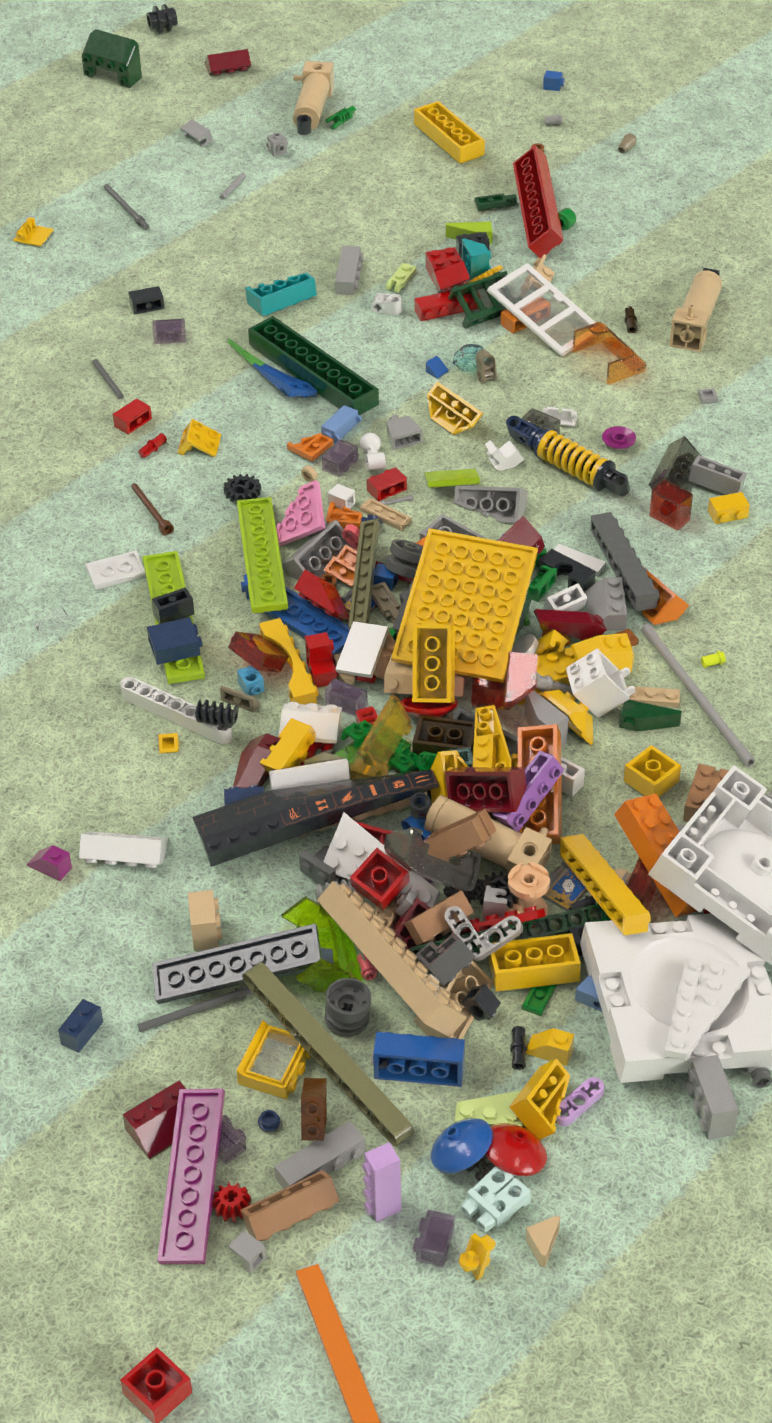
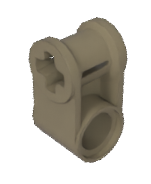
[476,350,498,384]

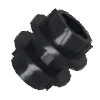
[146,4,178,34]

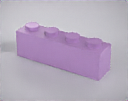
[362,1142,401,1222]

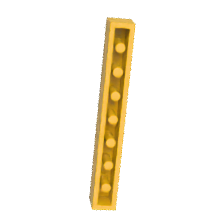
[560,834,651,935]

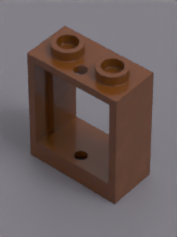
[301,1078,327,1141]

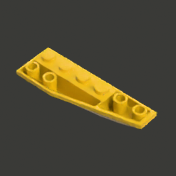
[473,705,512,767]

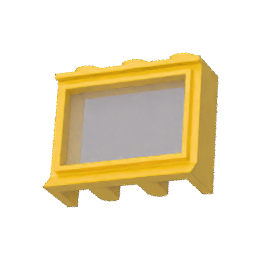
[236,1020,311,1100]

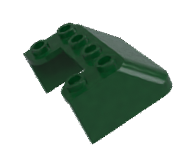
[82,29,142,88]

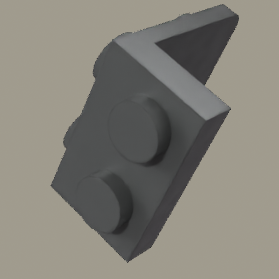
[299,845,344,886]

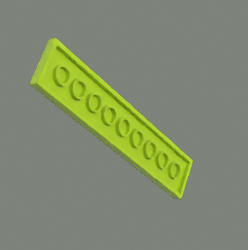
[237,497,288,613]
[142,551,205,684]

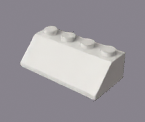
[79,831,169,868]

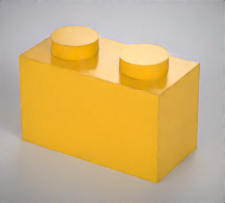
[708,492,750,524]

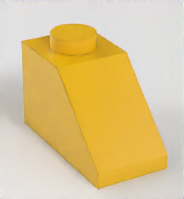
[525,1028,575,1066]

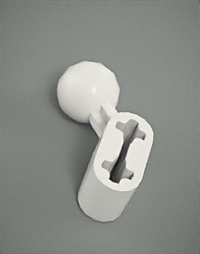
[360,432,386,470]

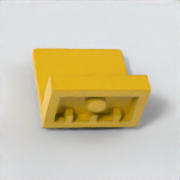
[177,419,221,457]

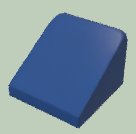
[426,356,449,379]

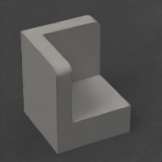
[229,1230,266,1274]

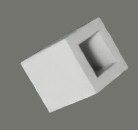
[327,484,355,509]

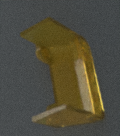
[349,694,413,780]

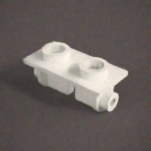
[542,406,577,427]

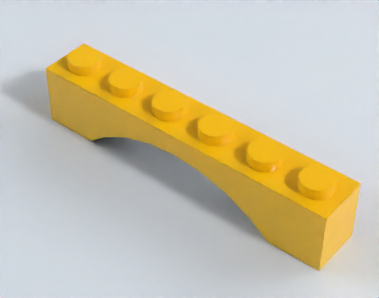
[259,618,319,705]

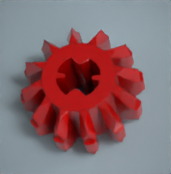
[212,1181,251,1223]

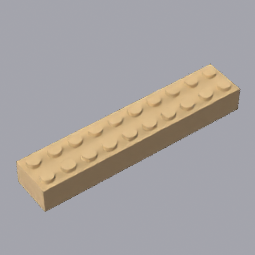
[317,881,467,1037]

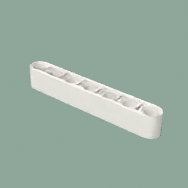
[120,677,232,744]

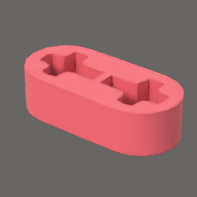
[342,524,360,550]

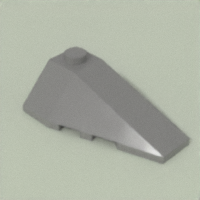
[454,486,528,523]

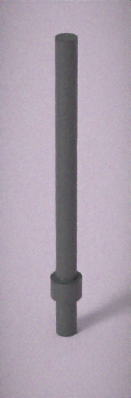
[104,184,149,230]
[137,986,253,1032]

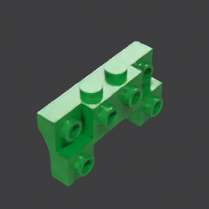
[341,720,420,773]

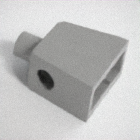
[387,415,423,450]

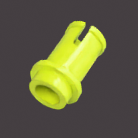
[700,651,726,668]

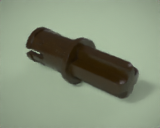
[624,306,637,333]

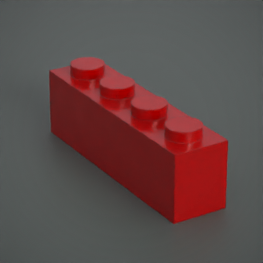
[414,291,481,321]

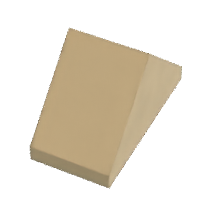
[526,1216,560,1268]

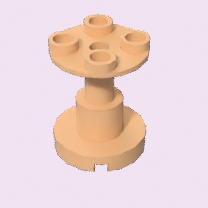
[507,862,550,928]

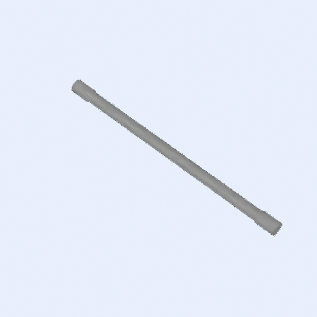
[641,624,755,767]

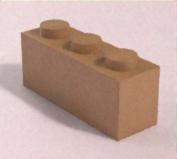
[404,890,474,945]

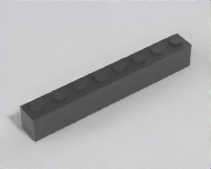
[591,512,659,612]

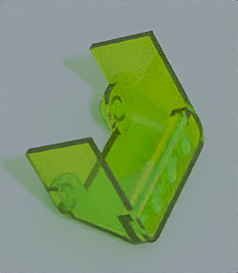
[281,896,362,992]

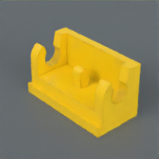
[526,630,568,659]

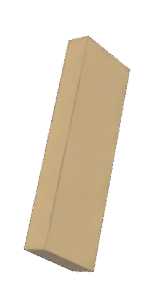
[359,498,412,531]

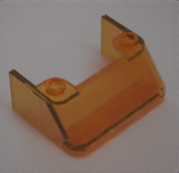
[573,322,646,385]

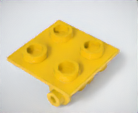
[13,217,54,247]

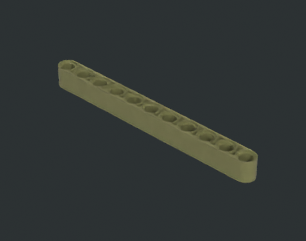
[242,962,414,1147]

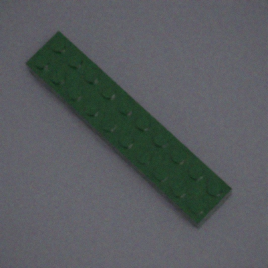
[248,316,379,415]

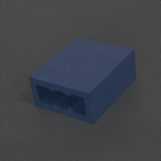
[147,617,203,665]

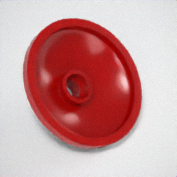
[400,696,458,718]
[485,1123,547,1176]

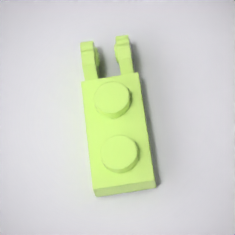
[385,263,417,293]

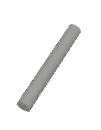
[219,172,246,200]

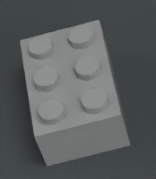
[686,1055,738,1140]

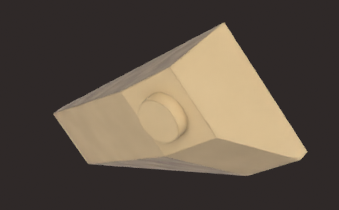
[384,655,464,697]

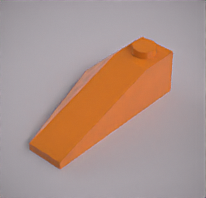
[642,566,689,625]

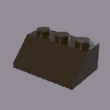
[412,715,475,766]

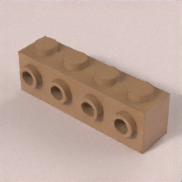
[241,1170,339,1241]

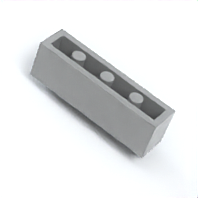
[335,246,364,295]
[274,1120,366,1189]

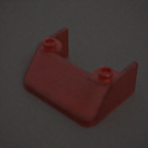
[471,652,538,711]

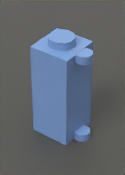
[321,405,362,444]

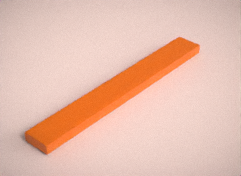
[296,1264,380,1423]

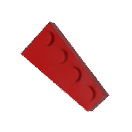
[452,906,546,936]

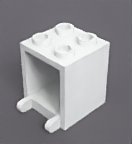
[566,648,636,718]

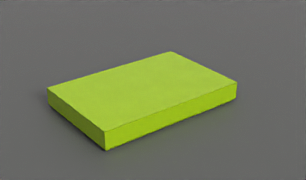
[424,468,480,488]

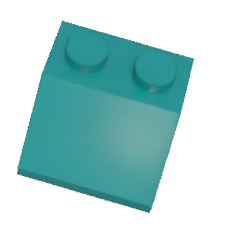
[462,239,491,280]

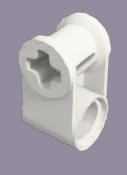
[371,293,402,315]

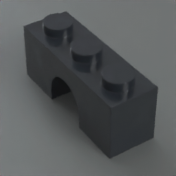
[538,549,596,592]

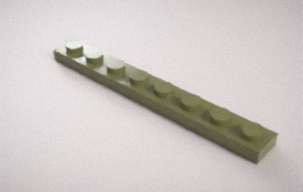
[348,519,380,630]

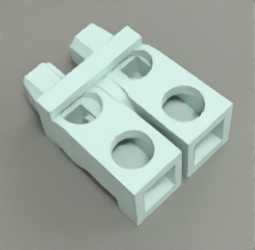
[461,1166,531,1233]

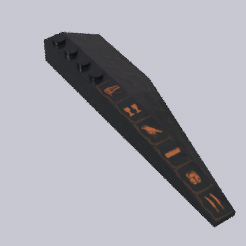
[192,769,439,867]

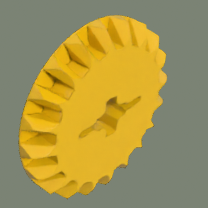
[467,265,503,284]

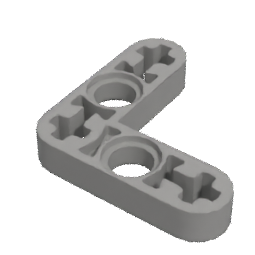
[445,906,523,961]

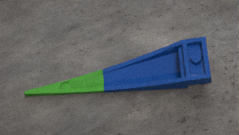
[228,339,317,397]

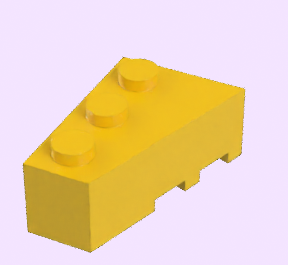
[260,718,316,774]
[509,1059,570,1140]

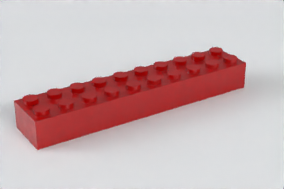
[513,145,564,258]

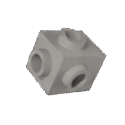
[266,132,288,157]

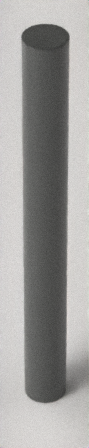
[92,359,124,399]

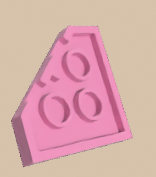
[276,480,325,546]

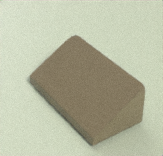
[220,685,260,712]

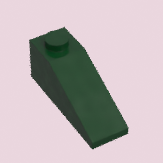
[619,700,682,731]

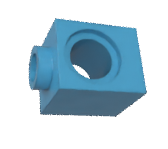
[237,665,264,696]

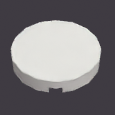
[508,634,539,663]

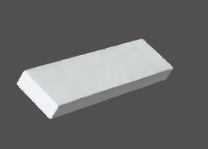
[269,759,350,790]

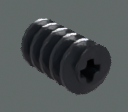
[195,699,239,728]

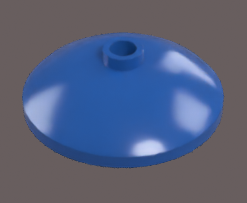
[430,1118,493,1173]

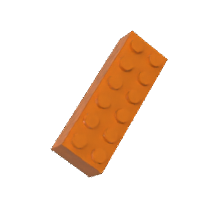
[518,724,562,845]
[614,793,705,917]

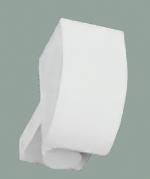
[485,440,524,471]

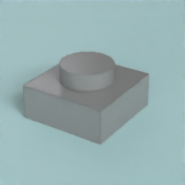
[394,888,417,917]

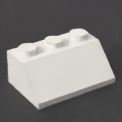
[279,702,342,744]

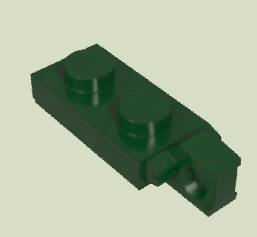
[474,193,517,211]

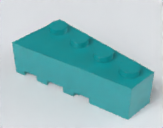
[245,273,317,316]

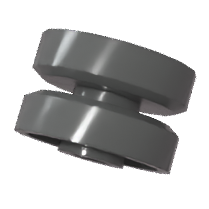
[385,539,423,578]

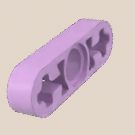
[555,1077,604,1126]

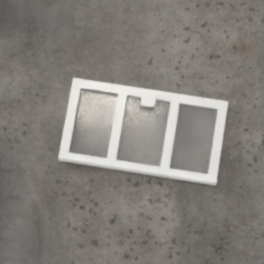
[487,263,601,357]

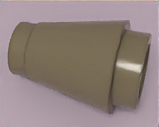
[618,133,637,154]

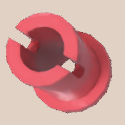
[357,954,377,981]

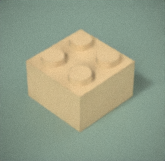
[188,890,222,951]

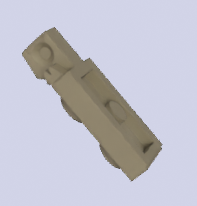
[372,582,400,624]

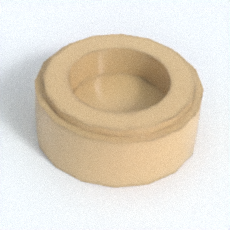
[301,465,318,482]

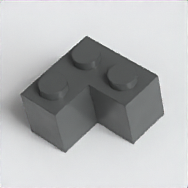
[416,933,476,986]

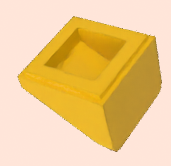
[158,733,179,754]

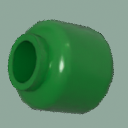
[558,208,576,231]

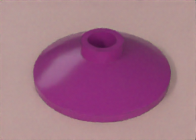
[602,426,636,449]

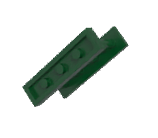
[448,271,522,329]

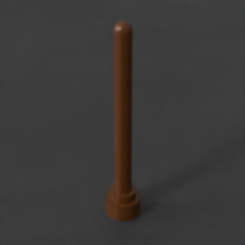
[131,483,174,536]

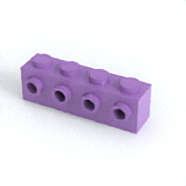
[493,750,564,832]

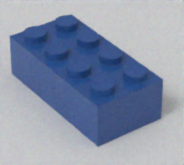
[373,1032,465,1087]

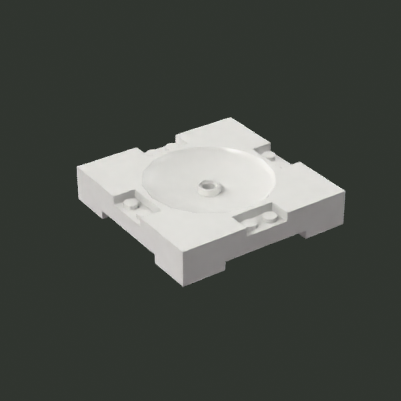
[648,765,772,965]
[580,913,772,1083]

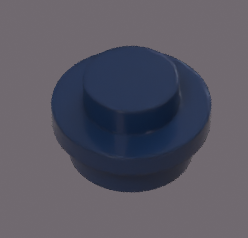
[258,1110,280,1132]

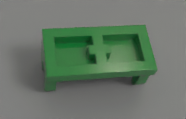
[526,565,557,602]

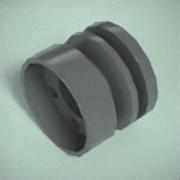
[324,978,371,1037]

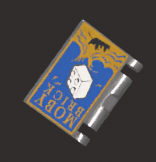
[542,861,587,911]

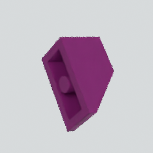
[27,845,72,881]

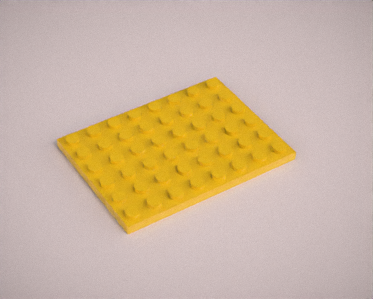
[391,528,538,683]

